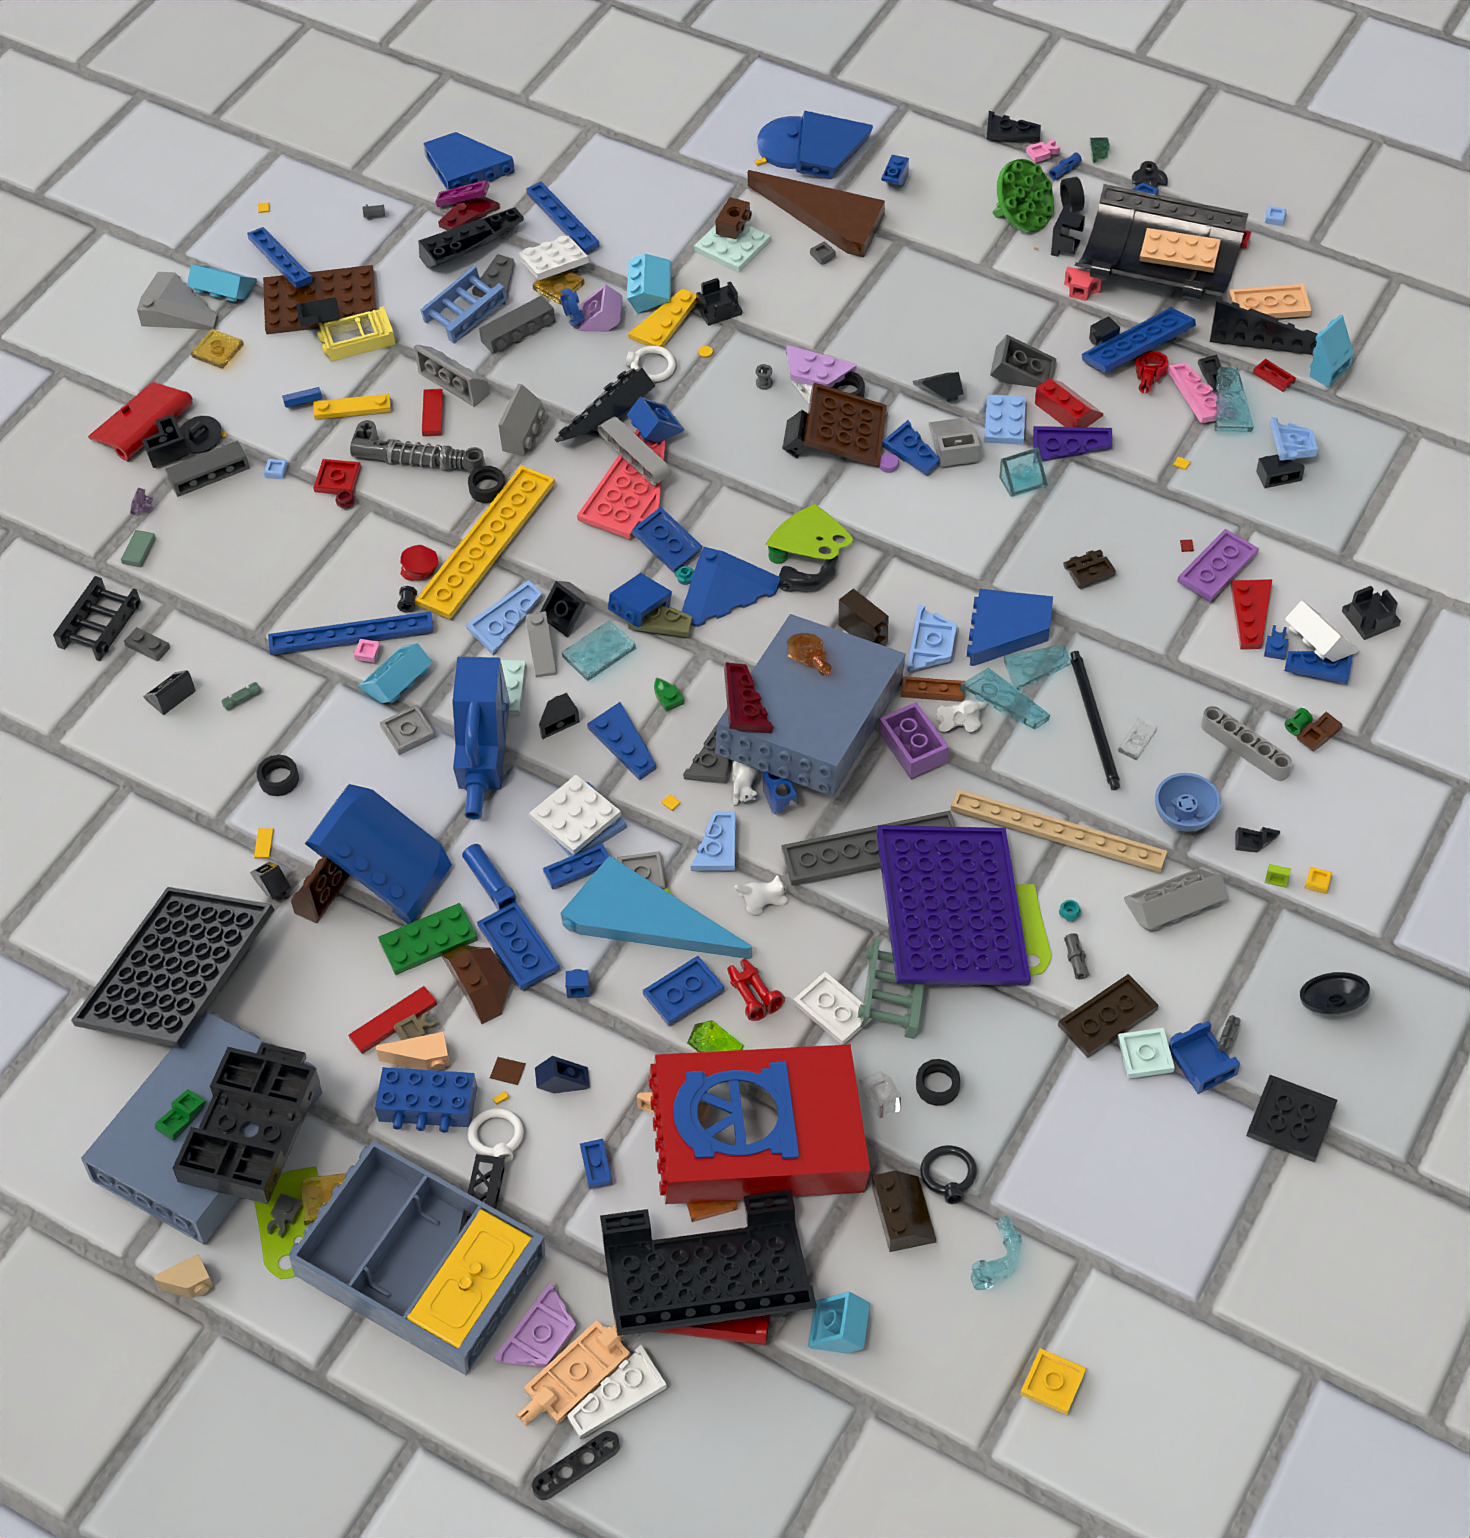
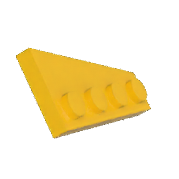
[628,288,697,347]

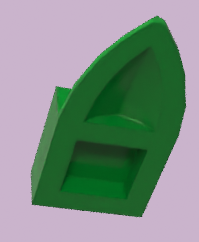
[654,678,684,712]

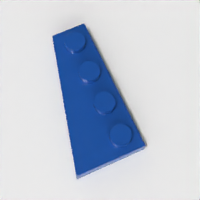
[587,702,656,781]

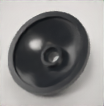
[1300,972,1371,1016]

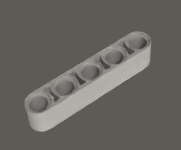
[598,417,671,486]
[1201,706,1292,781]

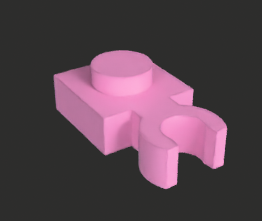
[1026,140,1060,163]

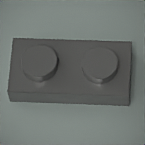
[124,627,170,662]

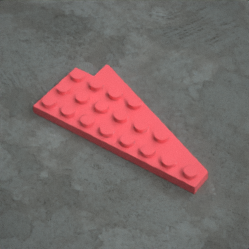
[577,429,666,539]

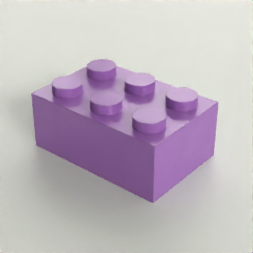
[879,702,949,779]

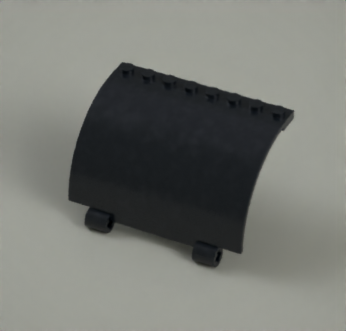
[1075,184,1249,300]

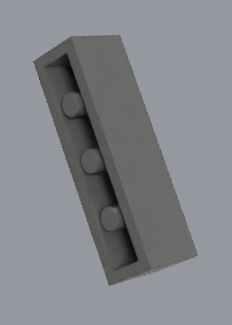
[479,295,555,354]
[165,441,250,497]

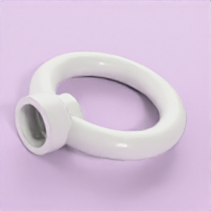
[626,346,676,382]
[468,1108,524,1164]

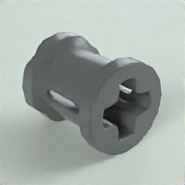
[755,364,773,390]

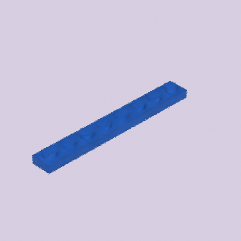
[268,611,434,655]

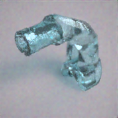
[970,1216,1022,1290]

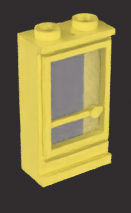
[317,306,396,362]

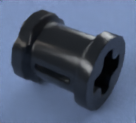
[397,586,417,613]

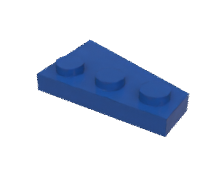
[1284,651,1353,684]

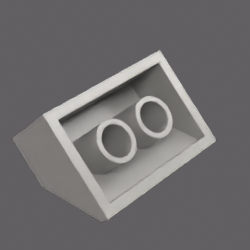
[498,383,545,456]

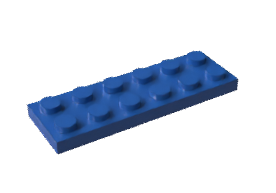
[1081,307,1196,373]

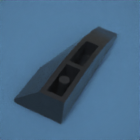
[418,207,524,268]
[554,368,655,443]

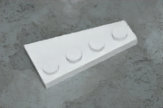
[567,1345,667,1440]

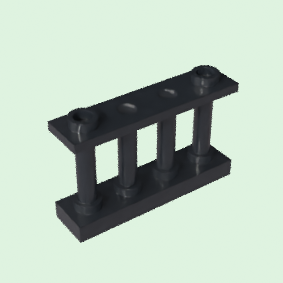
[53,576,141,661]

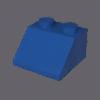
[627,397,684,443]

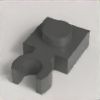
[267,1193,304,1238]

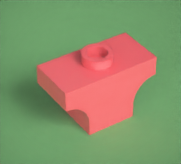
[1064,266,1103,301]

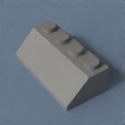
[414,344,489,407]
[1124,867,1228,930]

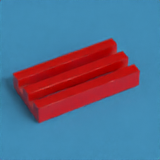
[1253,359,1296,392]

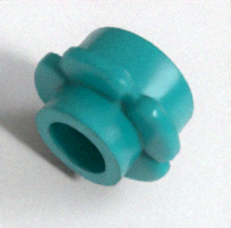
[675,566,694,585]
[1059,900,1081,921]

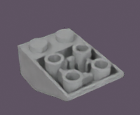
[929,417,980,467]

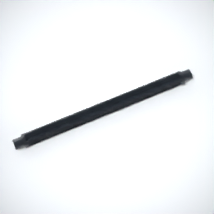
[1070,651,1120,790]

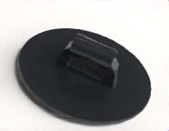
[180,416,222,453]

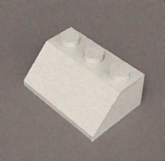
[1285,601,1359,662]

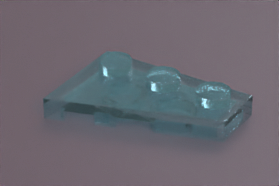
[1004,644,1070,693]

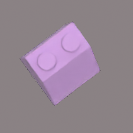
[578,284,622,332]

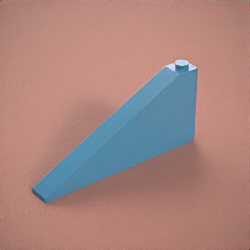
[560,855,752,959]

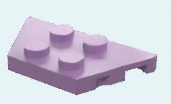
[786,345,857,388]
[494,1282,577,1368]

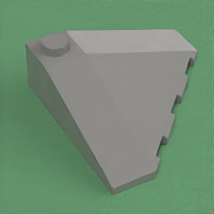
[137,272,218,330]

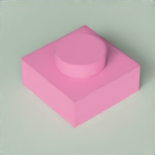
[354,639,381,663]

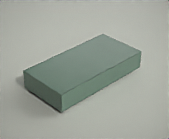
[121,530,156,567]

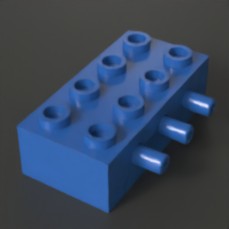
[375,1067,477,1133]

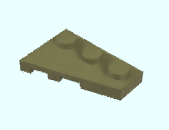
[628,605,693,637]

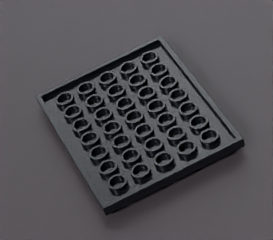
[71,887,274,1048]

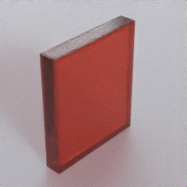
[1180,539,1194,552]

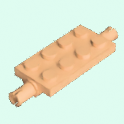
[516,1320,631,1427]

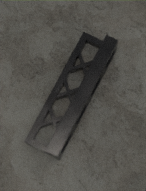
[458,1154,505,1235]

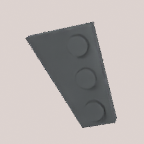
[472,254,514,305]
[683,725,731,783]

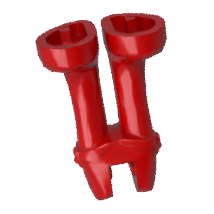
[727,958,785,1021]

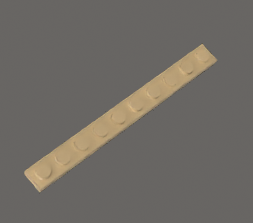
[951,789,1167,873]

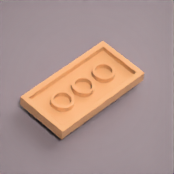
[1140,228,1221,273]
[1229,284,1311,318]

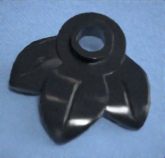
[1132,161,1168,187]

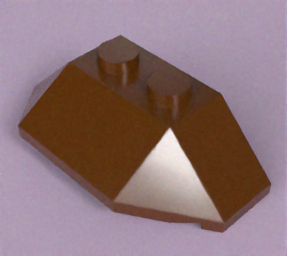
[442,946,511,1025]

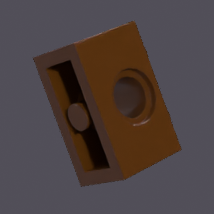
[715,197,752,239]

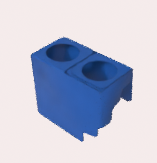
[762,771,798,815]

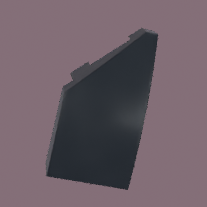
[1235,827,1280,853]

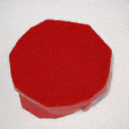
[400,545,439,581]

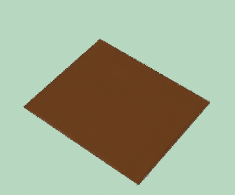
[490,1057,526,1085]

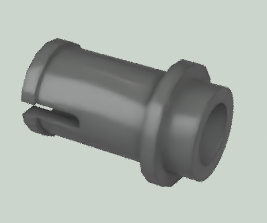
[362,204,385,219]

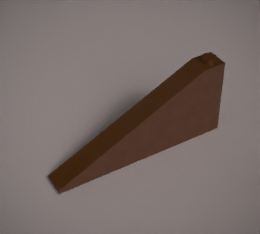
[747,170,885,257]

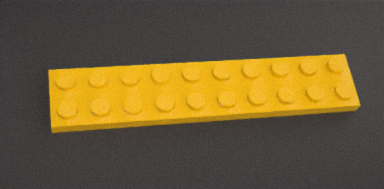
[415,465,555,620]

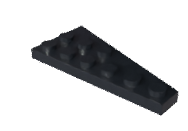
[1210,296,1318,355]

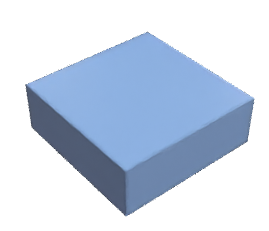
[1265,206,1286,226]
[264,459,288,479]

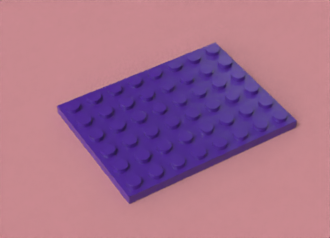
[876,825,1031,985]

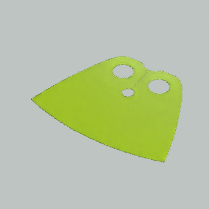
[765,504,853,559]

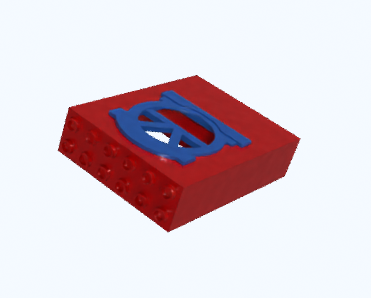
[648,1044,870,1205]

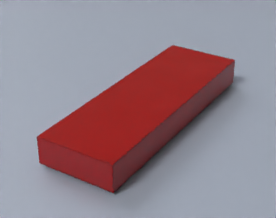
[422,389,443,436]

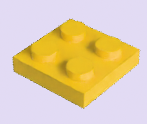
[1020,1348,1086,1415]

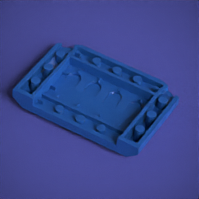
[304,784,452,924]

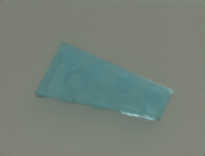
[959,667,1050,729]

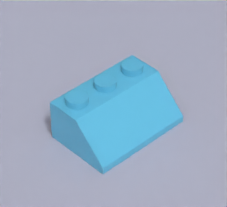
[627,254,672,313]
[187,264,257,302]
[358,643,433,703]

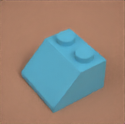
[808,1291,870,1354]

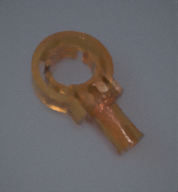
[787,633,832,676]

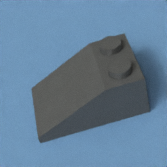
[990,335,1056,387]

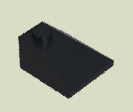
[913,372,964,402]
[540,581,587,637]

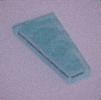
[1215,367,1254,432]

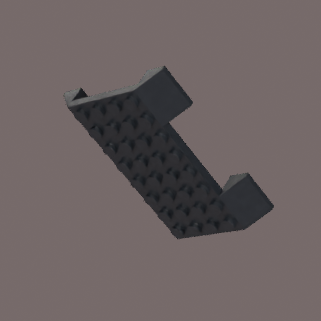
[600,1190,817,1336]

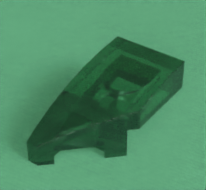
[1090,137,1110,163]

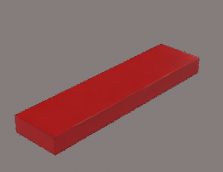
[348,986,437,1054]

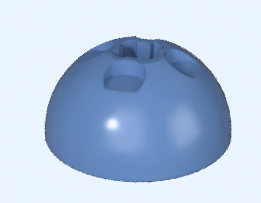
[1155,773,1221,832]

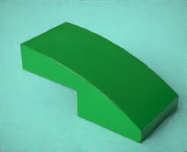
[155,1089,206,1141]

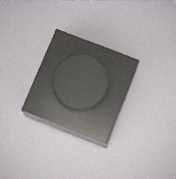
[810,241,836,264]

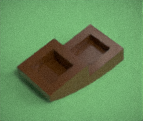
[1297,711,1343,751]

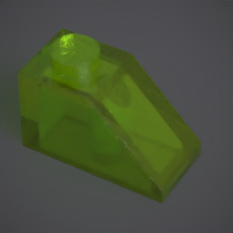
[687,1020,744,1052]

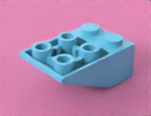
[1309,315,1354,388]

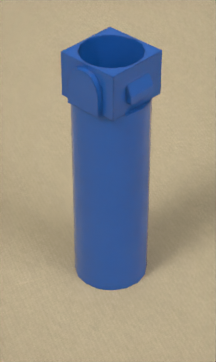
[462,844,517,910]

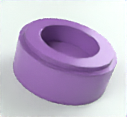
[879,453,899,472]

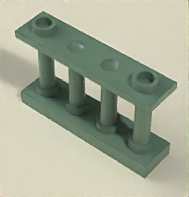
[858,938,924,1039]

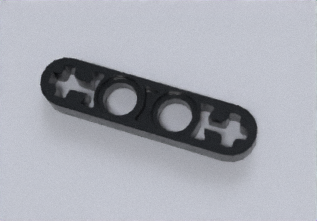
[532,1431,620,1500]

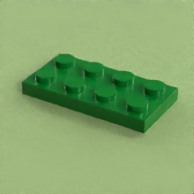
[378,903,478,975]

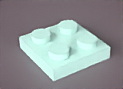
[1118,1028,1175,1079]

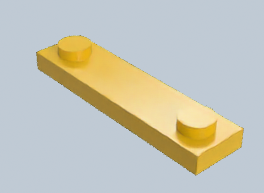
[313,394,391,420]

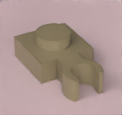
[393,1011,436,1040]

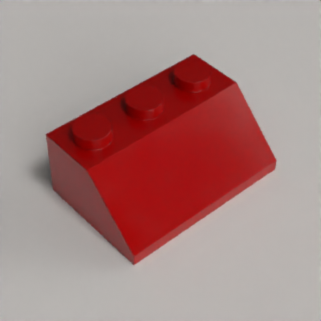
[1035,378,1103,427]

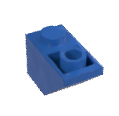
[881,155,909,186]

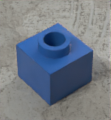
[565,969,590,998]

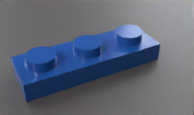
[543,843,609,889]

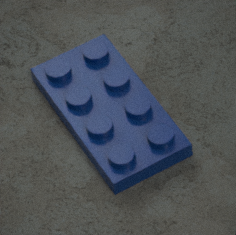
[477,901,560,991]

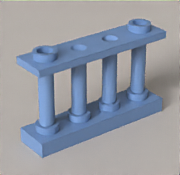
[420,266,507,344]

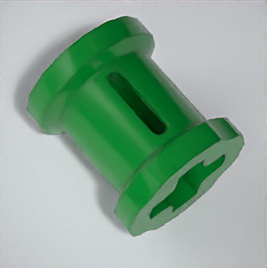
[1284,708,1313,735]

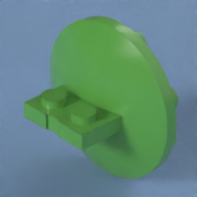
[993,159,1054,232]

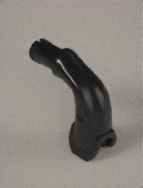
[779,552,839,592]

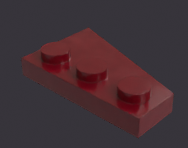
[438,196,500,230]

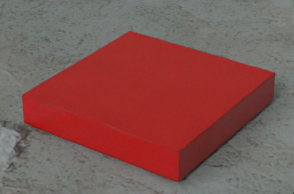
[313,459,361,494]

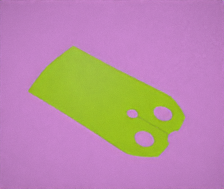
[1015,884,1052,976]
[254,1166,326,1280]

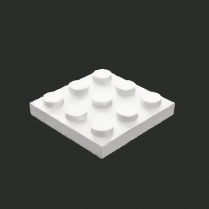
[518,236,589,280]
[529,775,621,855]

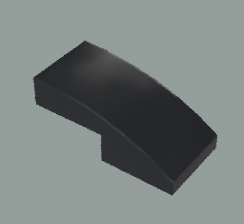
[1197,355,1232,391]

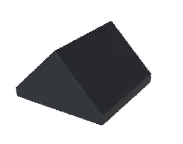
[143,670,196,715]

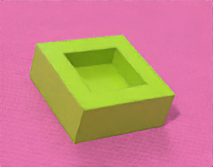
[1265,864,1291,888]

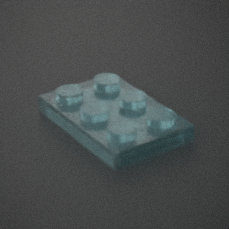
[562,620,636,681]

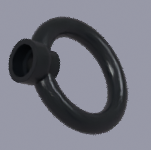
[920,1145,977,1204]

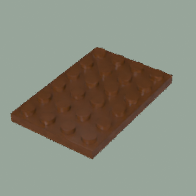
[263,265,377,335]

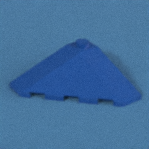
[681,547,781,627]

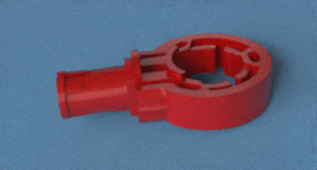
[1136,351,1169,393]

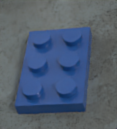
[631,507,703,573]
[642,956,724,1026]

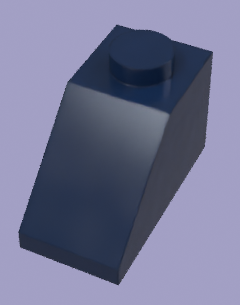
[535,1056,590,1094]

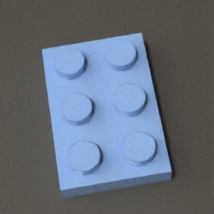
[984,395,1026,444]

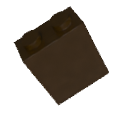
[839,588,889,646]

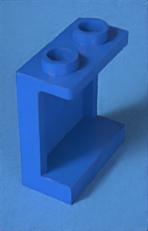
[608,573,672,628]
[1169,1021,1240,1094]

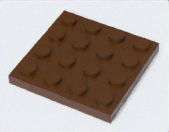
[803,383,887,467]

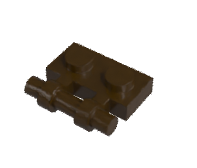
[1063,550,1116,588]

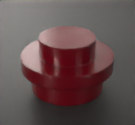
[335,490,355,508]

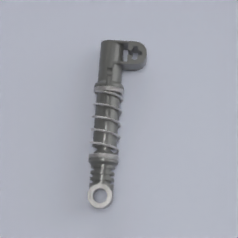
[350,420,486,473]

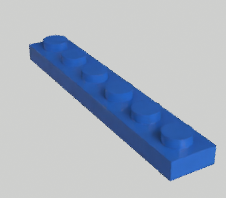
[526,181,600,254]
[247,227,313,288]

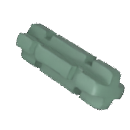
[221,682,261,710]

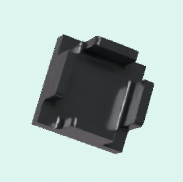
[1051,204,1085,257]
[695,278,742,326]
[1342,586,1401,640]

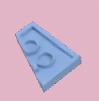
[691,811,736,871]

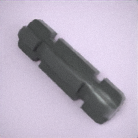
[1217,1015,1241,1053]

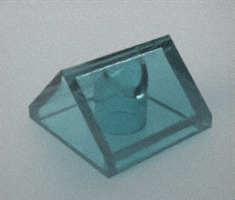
[999,447,1048,497]

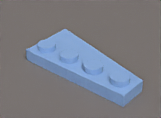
[466,580,542,655]

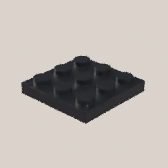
[1246,1075,1338,1162]

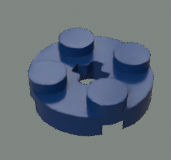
[560,288,584,326]

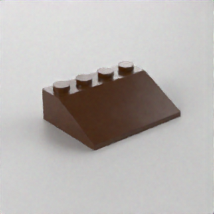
[291,855,351,923]

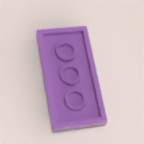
[1177,529,1259,602]

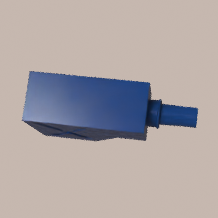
[452,657,510,820]

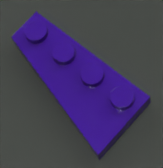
[1033,426,1112,463]

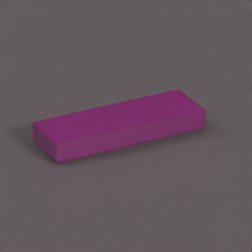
[435,180,490,207]

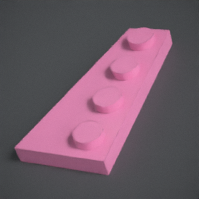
[1167,363,1237,423]

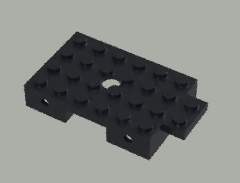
[173,1042,320,1204]

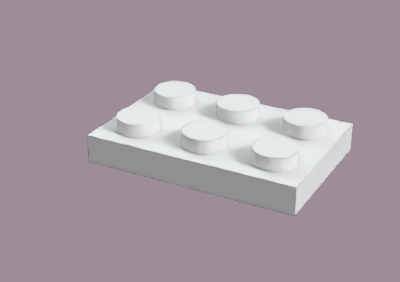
[793,972,872,1045]

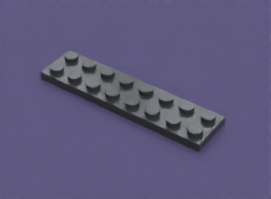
[781,810,956,885]

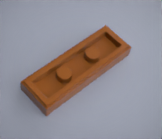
[901,676,965,702]

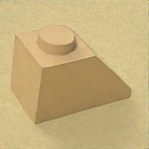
[154,1254,214,1298]

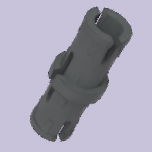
[1064,933,1089,980]

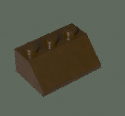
[872,1170,937,1252]

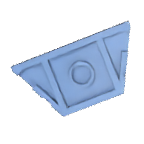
[1270,417,1318,460]
[907,605,957,671]

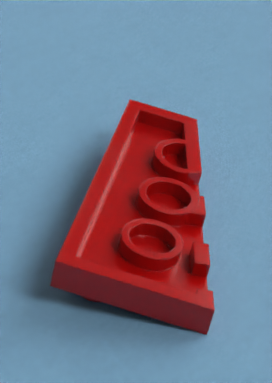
[1230,579,1272,650]

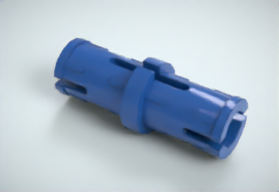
[1049,152,1082,180]

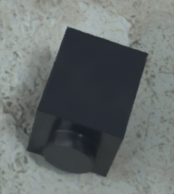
[1089,316,1120,346]

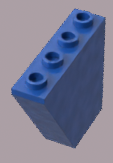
[796,110,873,179]
[423,132,515,190]
[967,589,1053,666]

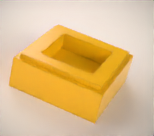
[1305,867,1333,894]

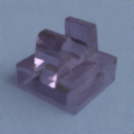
[130,487,153,516]

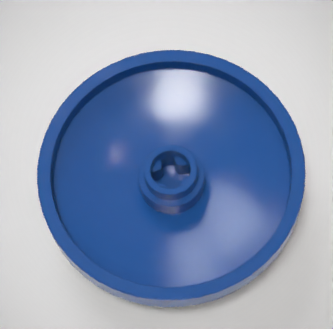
[757,116,802,169]

